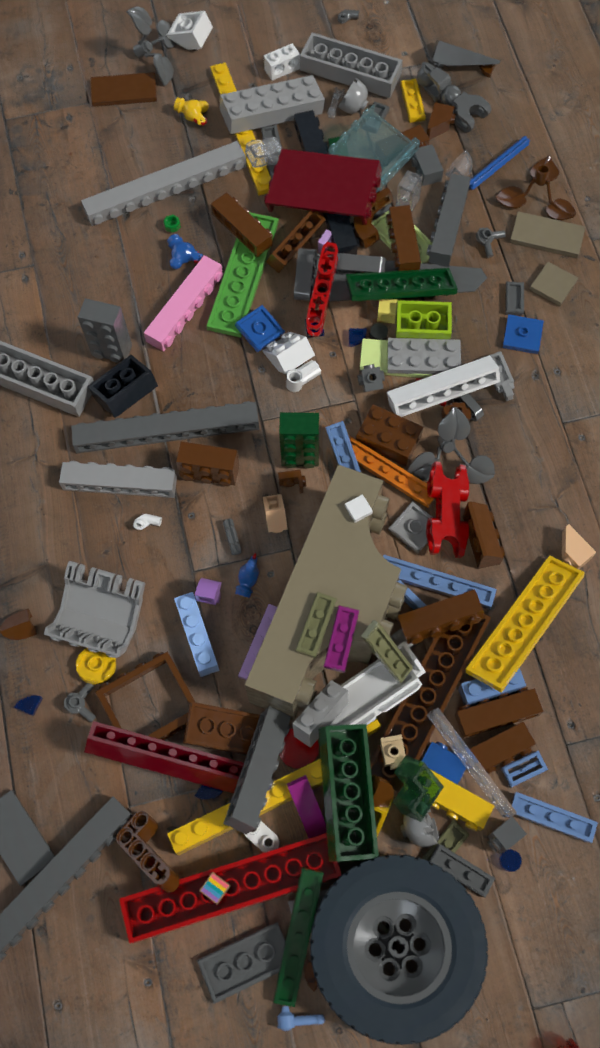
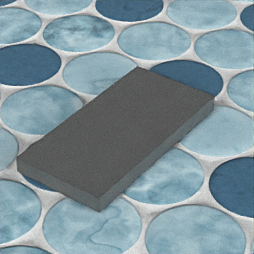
[0,790,55,886]
[197,922,286,1004]

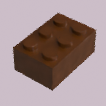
[356,405,424,466]
[176,441,239,486]

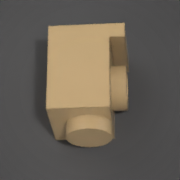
[380,734,407,769]

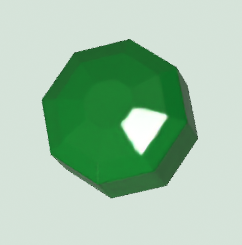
[163,215,181,233]

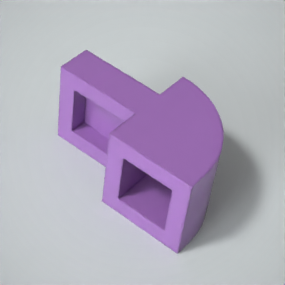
[195,578,222,605]

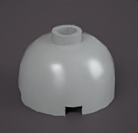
[338,78,369,114]
[401,802,439,847]

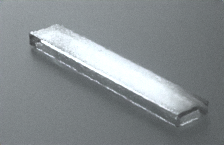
[427,708,517,818]

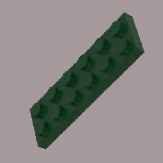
[345,268,458,301]

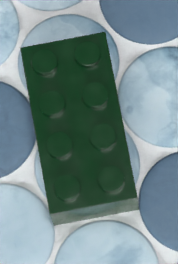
[279,412,319,468]

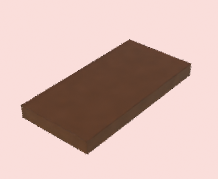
[91,72,157,107]
[183,702,260,755]

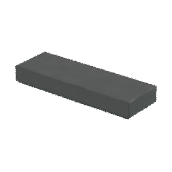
[429,844,495,898]

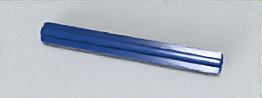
[469,136,530,190]

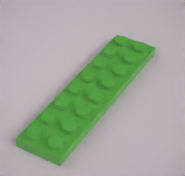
[207,212,279,338]

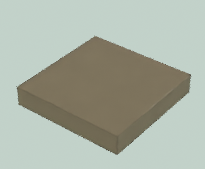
[530,262,578,306]

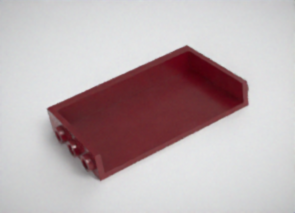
[264,149,382,225]

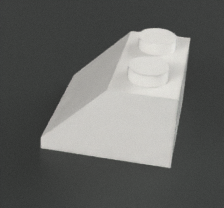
[167,11,213,50]

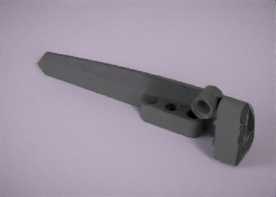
[294,248,487,302]

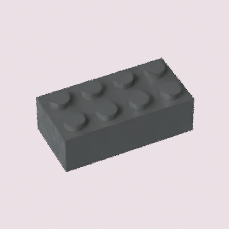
[78,298,132,363]

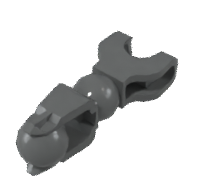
[417,62,491,132]

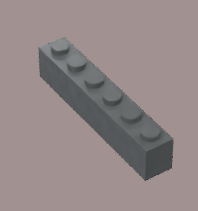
[426,173,471,267]
[223,706,291,835]

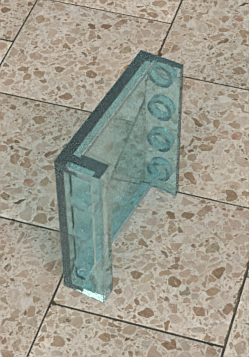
[328,104,420,193]

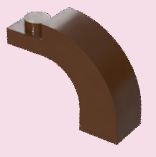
[354,187,393,249]

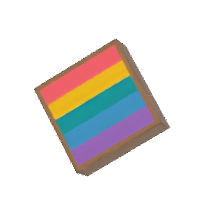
[200,872,231,905]

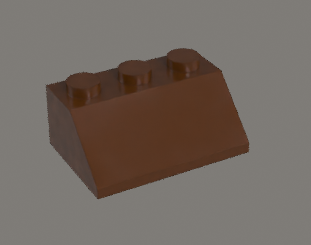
[462,501,505,569]

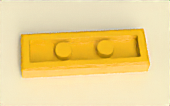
[400,79,426,123]

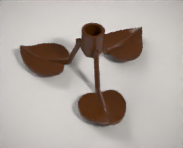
[496,155,576,220]

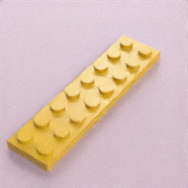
[466,555,585,693]

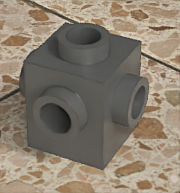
[357,364,385,392]

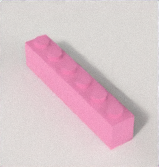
[144,255,223,352]

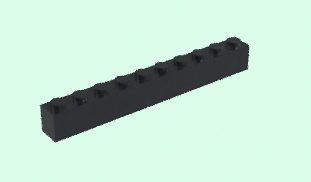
[294,110,360,255]

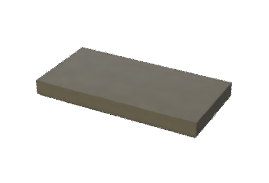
[510,211,585,258]

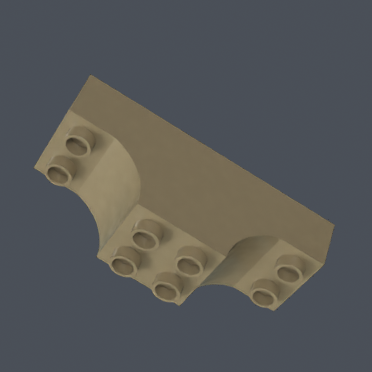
[245,465,408,721]

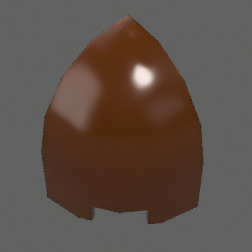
[0,608,37,640]
[371,775,394,807]

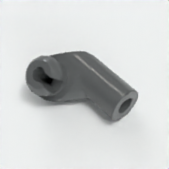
[337,10,359,23]

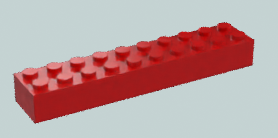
[119,833,342,944]

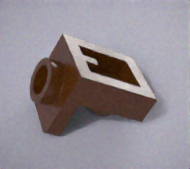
[278,469,307,494]

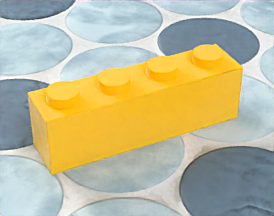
[406,763,495,831]

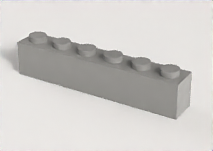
[59,461,177,498]

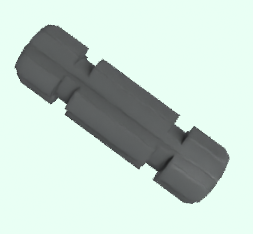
[223,519,242,555]

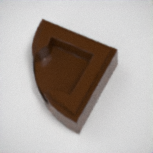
[479,64,495,78]
[304,960,318,992]

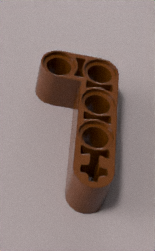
[116,811,180,893]

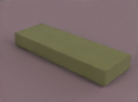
[295,592,337,659]

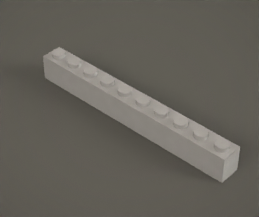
[81,141,246,226]

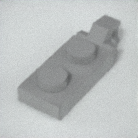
[485,351,515,401]

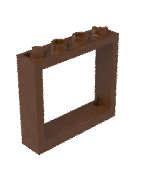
[96,651,195,740]

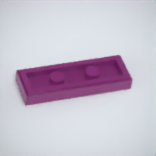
[324,606,359,673]
[286,775,327,838]

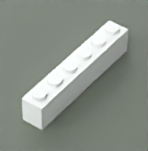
[387,355,500,417]

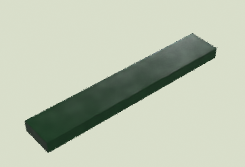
[273,867,324,1007]

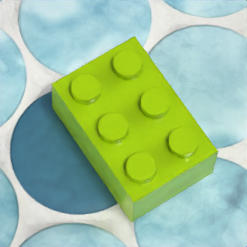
[396,300,452,339]

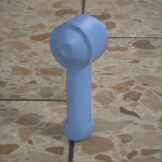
[277,1006,325,1031]

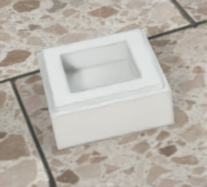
[345,494,373,523]

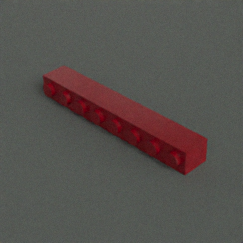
[84,721,244,793]

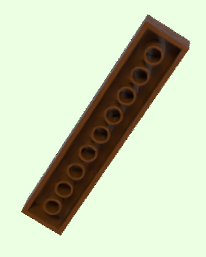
[370,614,491,801]

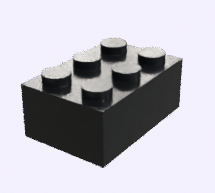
[88,355,158,418]

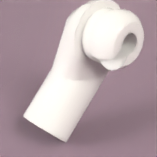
[133,514,162,530]

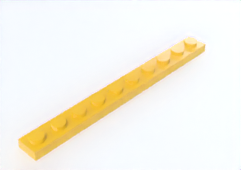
[210,62,271,195]

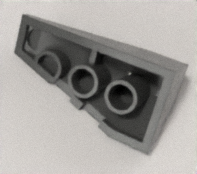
[432,40,500,68]

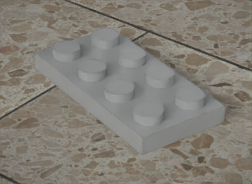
[387,338,461,374]

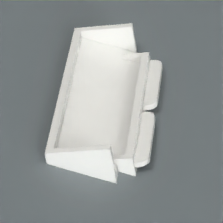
[330,641,426,726]

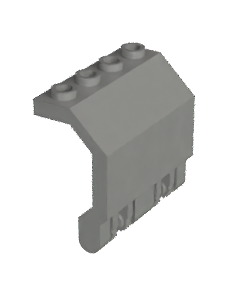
[44,561,145,658]

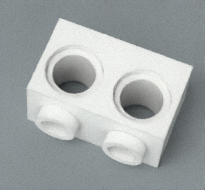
[264,43,300,81]

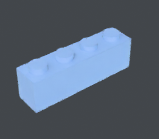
[174,592,220,677]

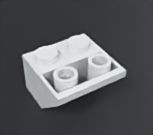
[263,332,315,374]

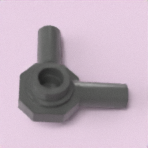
[476,227,506,258]
[63,683,96,723]

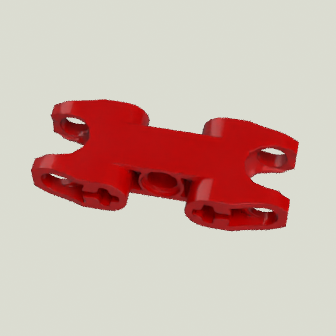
[306,242,338,337]
[426,461,469,558]

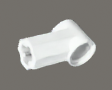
[286,360,321,392]

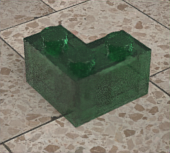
[393,756,444,822]

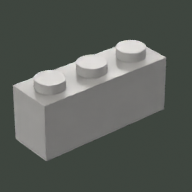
[293,680,348,747]

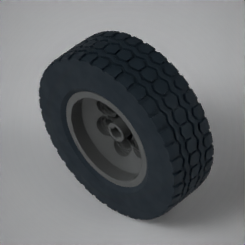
[310,855,488,1045]

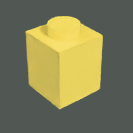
[377,299,397,324]

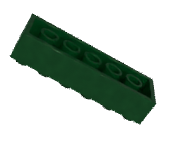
[318,724,379,862]

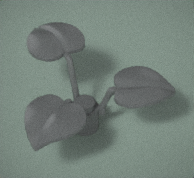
[126,7,176,86]
[407,407,495,484]

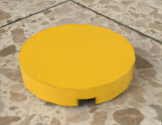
[76,648,116,685]

